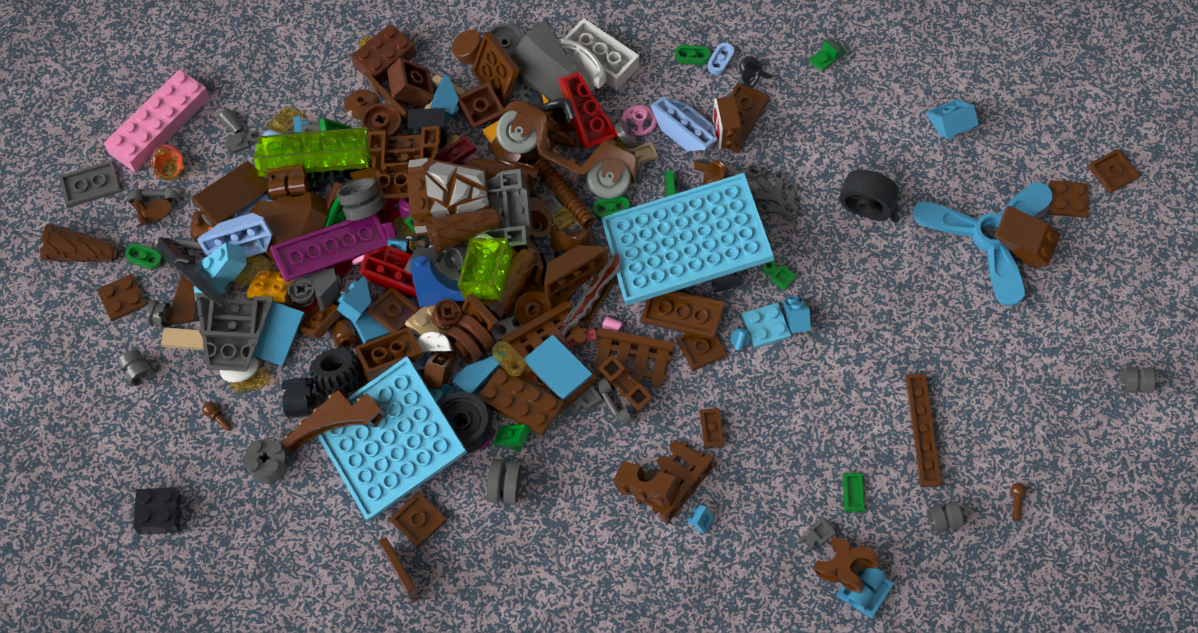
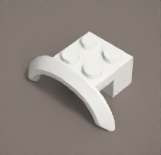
[557,39,607,91]

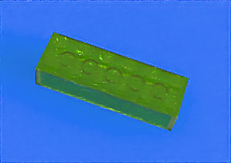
[254,127,370,176]

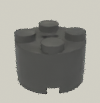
[244,439,288,484]

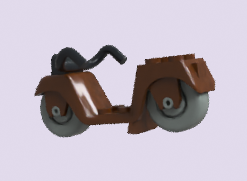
[496,89,641,199]

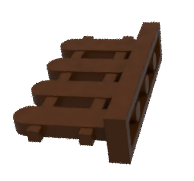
[501,301,588,374]
[591,328,674,388]
[635,441,715,525]

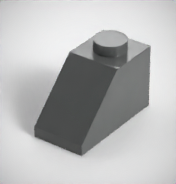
[311,268,342,311]

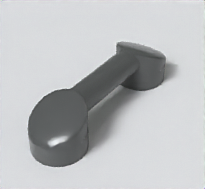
[128,188,180,205]
[599,377,633,425]

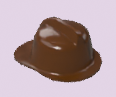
[530,197,551,241]

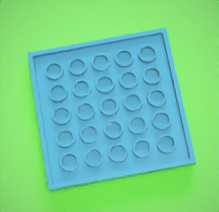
[318,356,468,521]

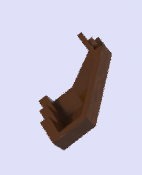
[249,192,327,265]

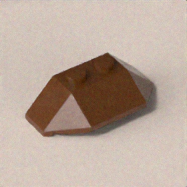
[544,245,608,298]

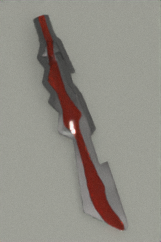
[558,253,621,336]

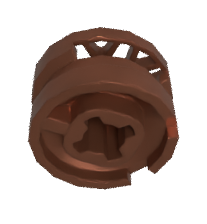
[431,299,461,330]

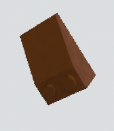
[994,206,1060,268]
[354,327,423,383]

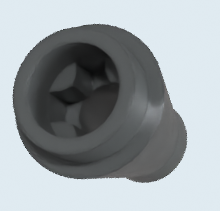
[218,108,244,134]

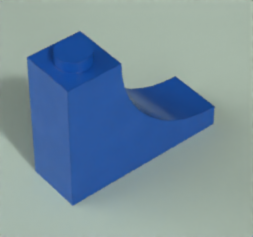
[411,256,477,307]

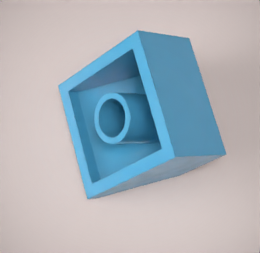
[925,99,979,139]

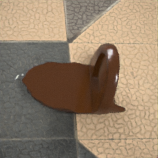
[132,199,172,226]

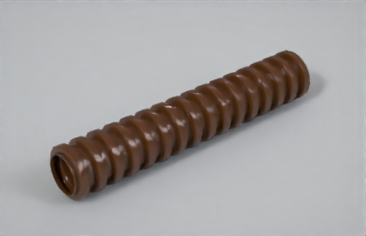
[535,159,596,228]

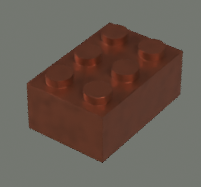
[351,23,416,84]

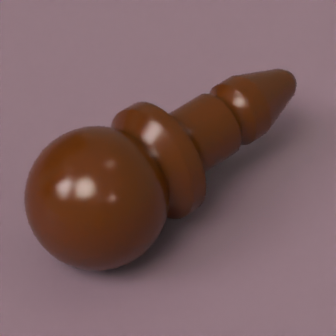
[202,401,231,431]

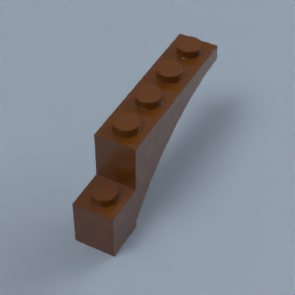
[280,390,388,454]

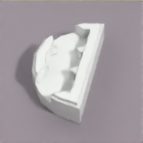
[417,332,453,352]

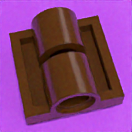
[266,163,313,200]

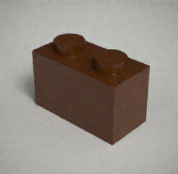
[423,351,456,389]

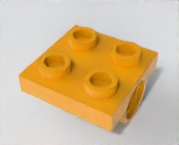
[247,269,292,303]

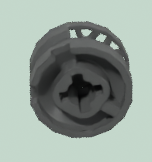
[288,277,316,308]
[146,299,171,328]

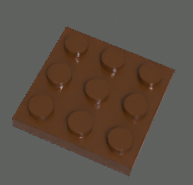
[471,31,520,107]

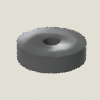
[614,120,638,149]

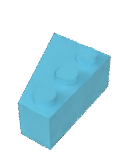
[194,242,247,301]

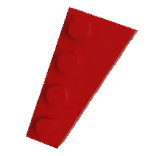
[557,72,618,148]

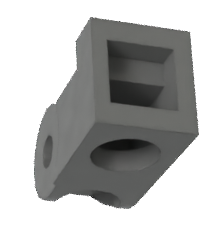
[491,316,523,346]

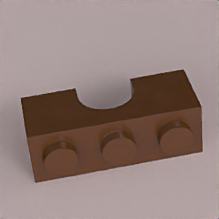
[598,355,653,413]
[613,461,681,506]

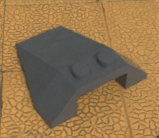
[486,169,532,247]

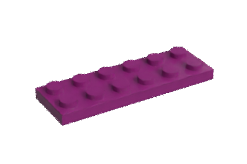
[270,213,388,283]

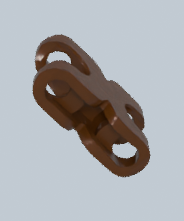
[812,537,881,593]

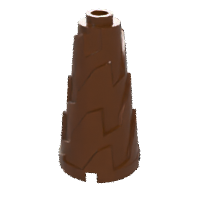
[466,158,540,198]
[425,208,502,254]
[40,223,119,262]
[477,247,538,319]

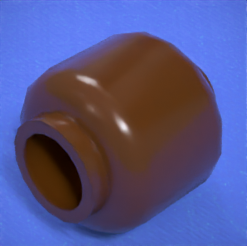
[332,319,359,348]

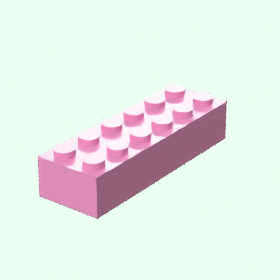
[104,69,210,172]

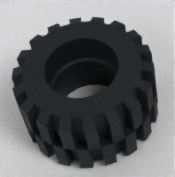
[309,347,363,398]

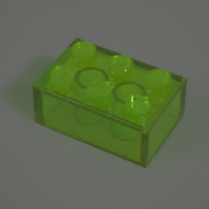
[457,238,513,299]

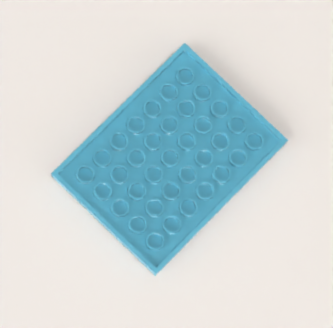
[601,173,774,306]

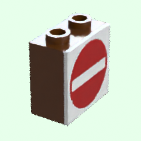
[713,96,741,149]

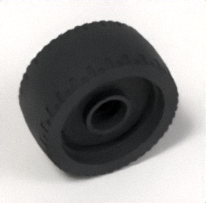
[839,169,899,220]
[438,391,492,454]

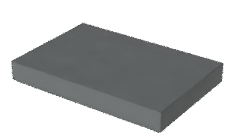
[59,160,122,208]

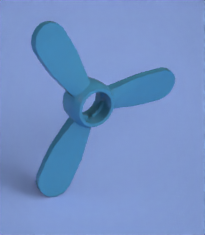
[912,182,1052,306]

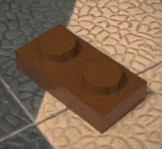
[699,408,724,449]

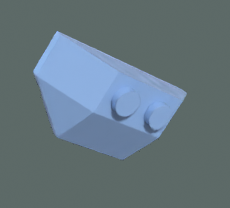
[651,96,717,151]
[197,213,273,257]

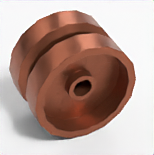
[361,103,403,142]
[445,315,495,364]

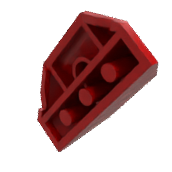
[359,245,417,298]

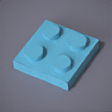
[741,303,791,349]

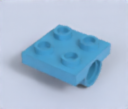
[837,568,894,619]

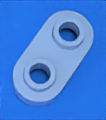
[708,43,734,75]

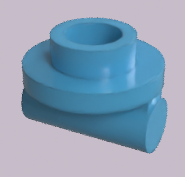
[731,328,750,350]

